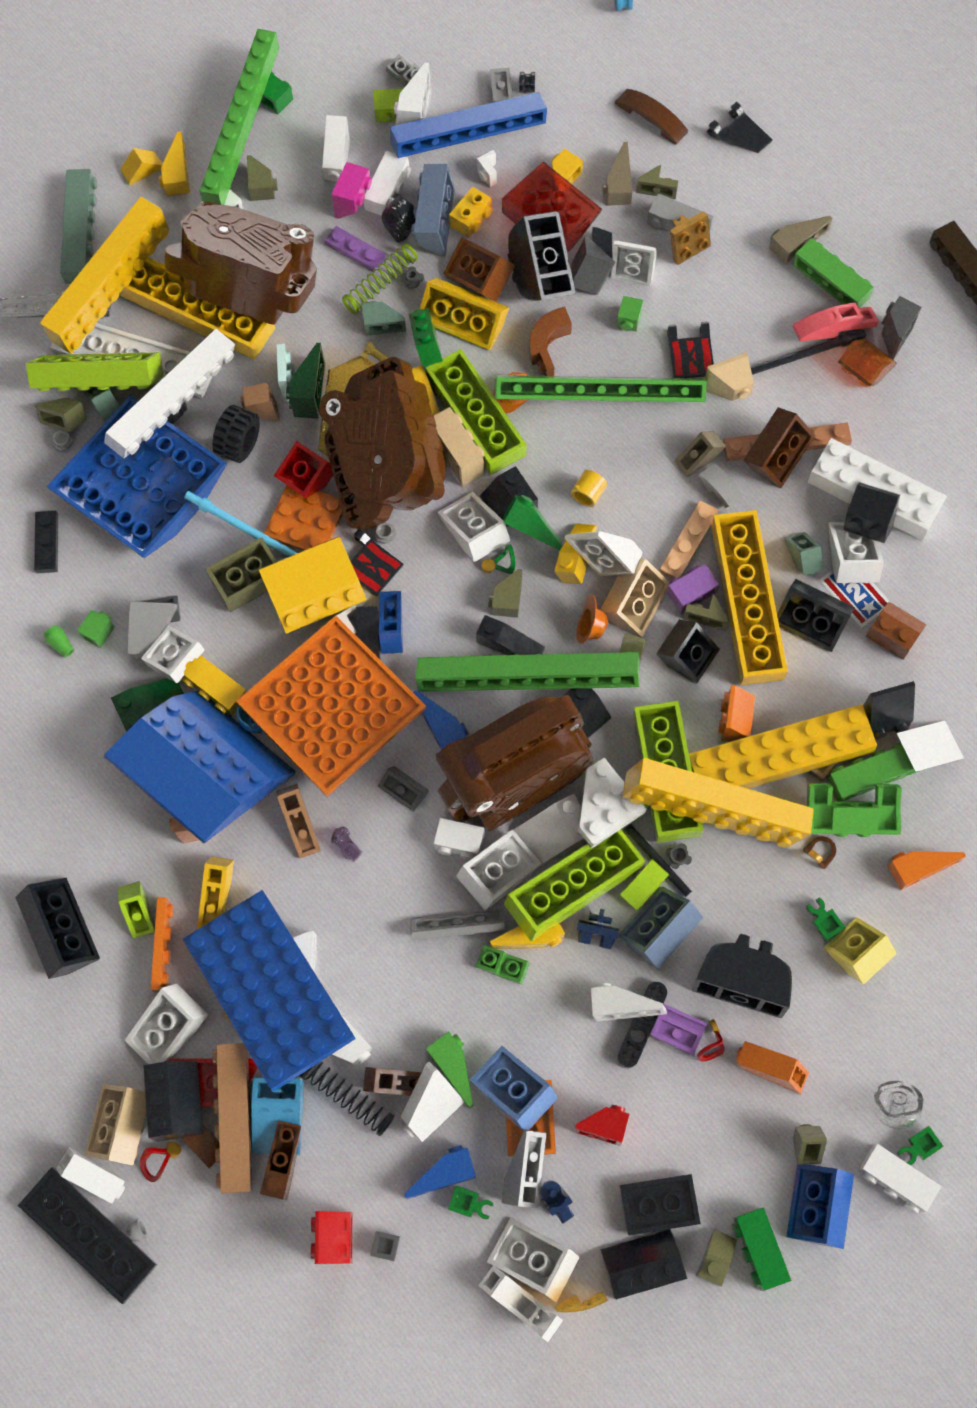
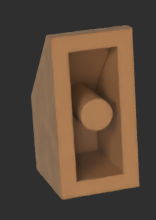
[240,383,280,421]

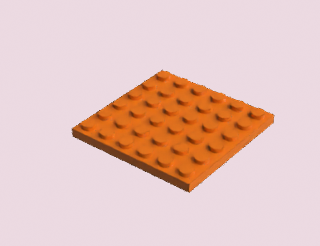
[236,616,426,797]

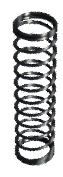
[299,1061,395,1136]

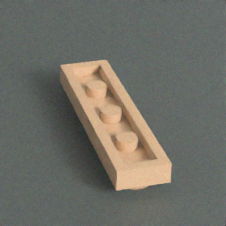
[659,501,719,579]

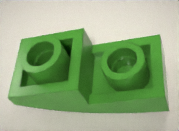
[475,945,530,985]

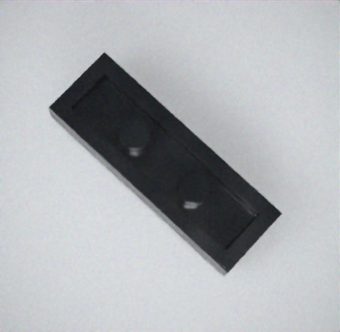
[34,510,58,574]

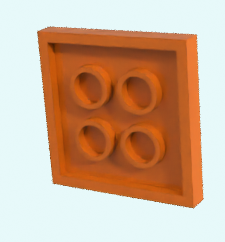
[264,485,343,551]

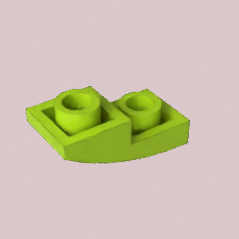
[620,859,669,910]

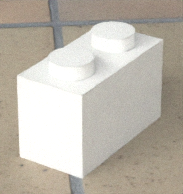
[434,818,485,860]

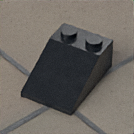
[863,681,915,739]

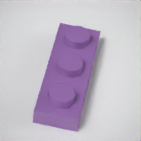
[325,226,386,273]

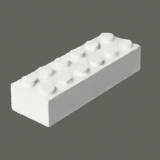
[808,438,947,540]

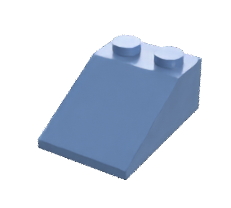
[470,1046,558,1131]

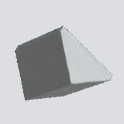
[570,236,615,295]

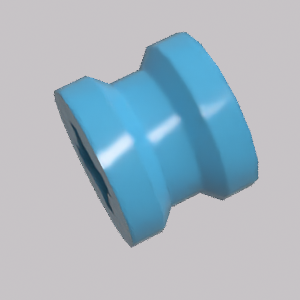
[615,0,633,11]

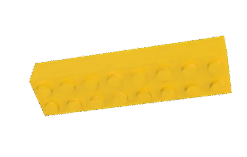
[40,196,170,354]
[119,257,275,360]
[711,510,788,686]
[689,704,877,789]
[622,758,813,847]

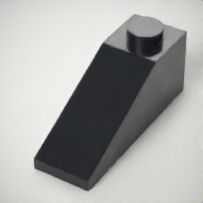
[476,615,545,655]

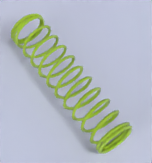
[342,243,418,314]

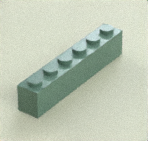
[60,169,97,284]

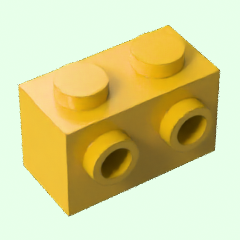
[449,187,493,238]

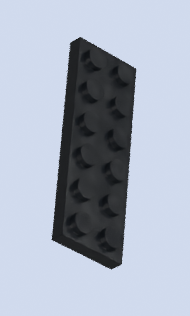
[17,1167,158,1304]

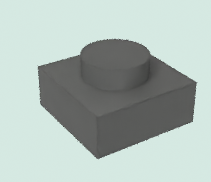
[370,1231,400,1261]

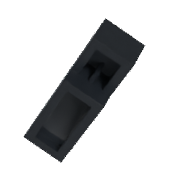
[355,606,381,660]

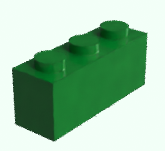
[409,308,443,367]
[732,1207,792,1291]

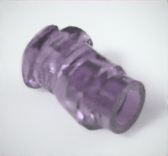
[331,827,362,862]

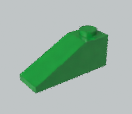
[503,495,563,551]

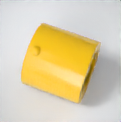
[571,470,607,507]

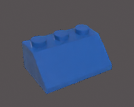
[786,1164,854,1249]

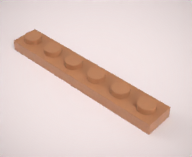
[723,422,852,461]

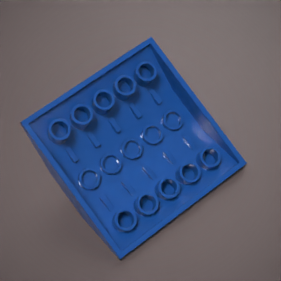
[46,395,227,558]
[104,690,296,844]

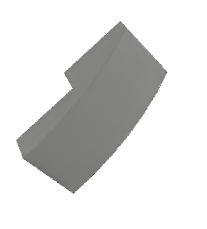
[386,54,420,86]
[698,463,744,508]

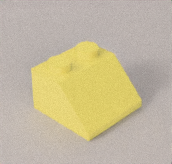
[824,917,897,984]

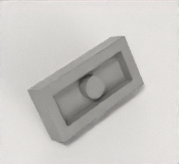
[490,68,512,102]

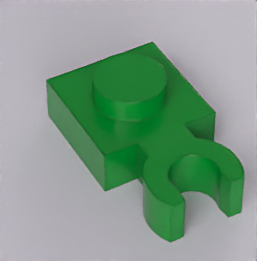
[806,897,846,942]
[897,1126,944,1165]
[448,1186,494,1219]

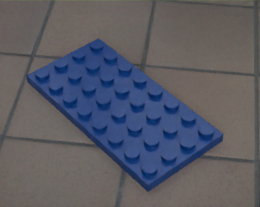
[183,890,356,1092]

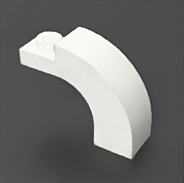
[478,1265,563,1342]

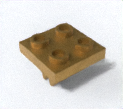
[670,211,711,265]

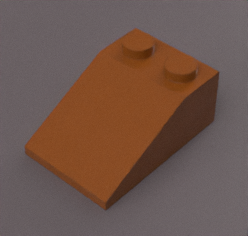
[443,237,515,302]

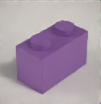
[667,564,719,614]

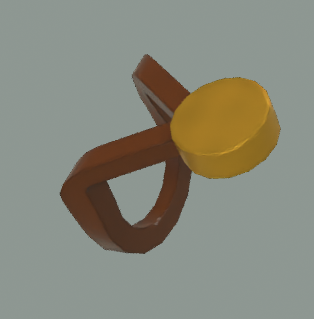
[803,836,837,869]

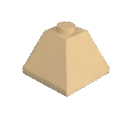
[705,353,754,401]

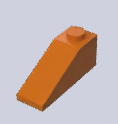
[888,851,966,890]

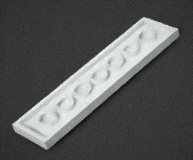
[50,323,213,399]

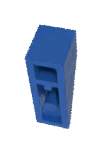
[379,591,403,654]
[413,690,469,749]
[404,1145,476,1199]

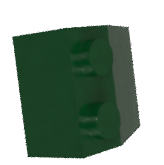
[286,343,325,419]
[111,678,184,732]

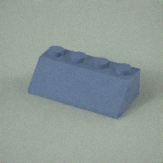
[412,164,455,256]

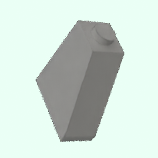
[127,601,177,659]

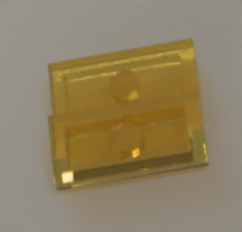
[554,1291,608,1313]

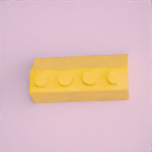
[420,278,509,350]

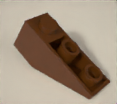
[260,1121,302,1200]

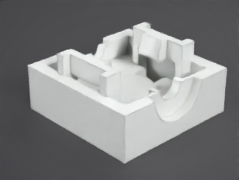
[141,625,204,683]

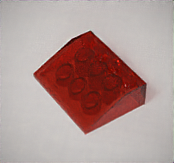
[502,161,602,253]

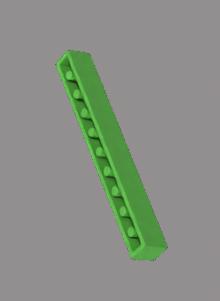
[199,28,279,205]
[494,375,707,402]
[415,652,640,692]

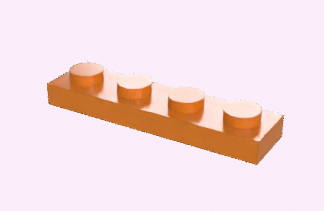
[151,897,174,993]

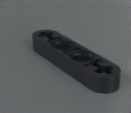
[617,982,667,1069]

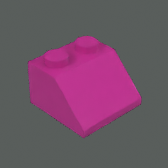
[332,162,372,219]

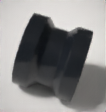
[519,72,535,93]

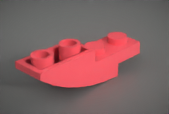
[792,303,879,342]

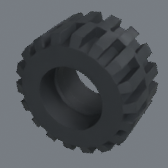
[212,405,260,463]

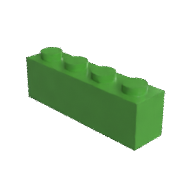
[793,238,874,308]
[827,742,919,801]

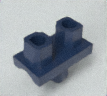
[577,909,619,949]
[540,1180,575,1224]

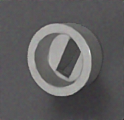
[126,1219,147,1242]

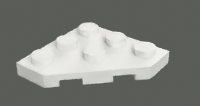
[578,758,647,848]

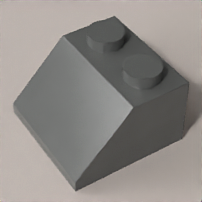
[881,296,922,360]

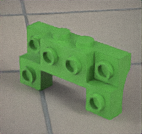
[806,783,902,837]

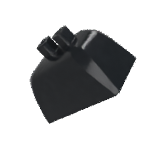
[507,211,575,301]
[692,934,792,1018]

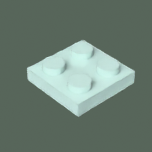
[276,344,294,402]

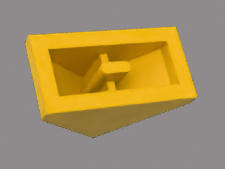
[120,148,163,185]

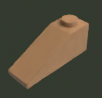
[276,784,321,859]

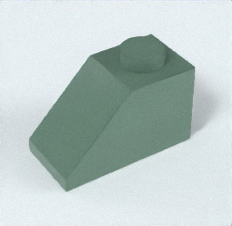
[362,301,406,336]
[84,387,120,421]
[785,532,824,575]

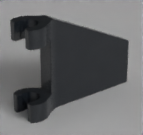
[707,102,773,153]

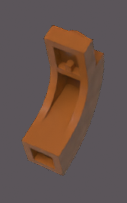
[530,306,572,376]

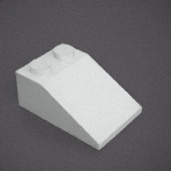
[394,63,431,125]
[611,240,657,286]
[437,492,510,562]
[828,522,884,583]
[565,531,643,576]
[514,794,587,868]
[456,829,542,911]
[124,984,209,1064]
[487,1218,580,1302]

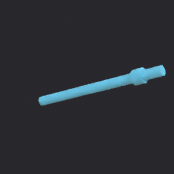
[184,491,297,557]

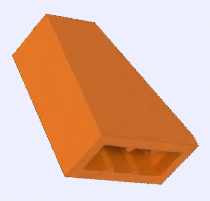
[736,1041,809,1094]

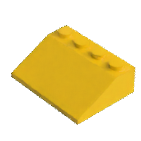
[258,536,367,634]

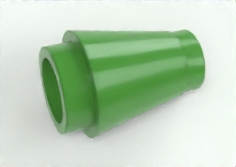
[43,625,75,658]

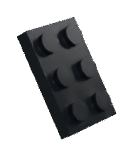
[620,1174,701,1236]

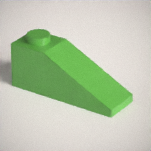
[426,1031,473,1109]

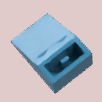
[252,1077,305,1155]

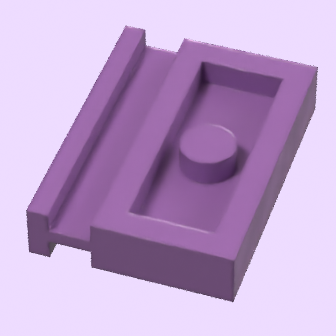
[650,1004,707,1056]

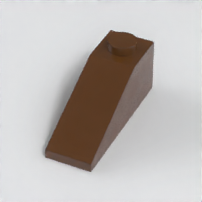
[363,1067,422,1096]

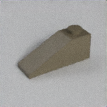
[603,142,632,206]
[769,216,833,264]

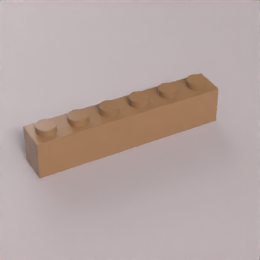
[213,1043,252,1194]

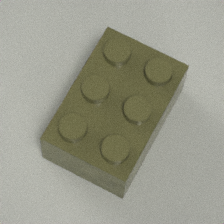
[205,537,277,612]

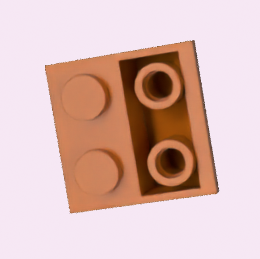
[718,685,755,742]

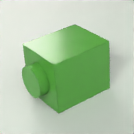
[617,296,643,332]
[77,610,115,648]

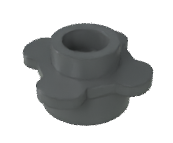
[400,266,424,289]
[665,843,692,869]

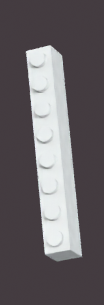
[104,329,235,458]

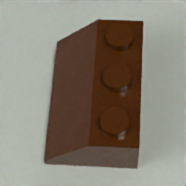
[743,407,816,488]

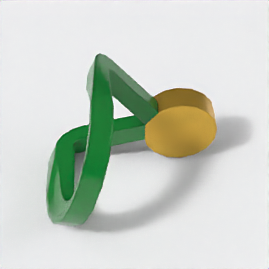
[481,544,516,574]

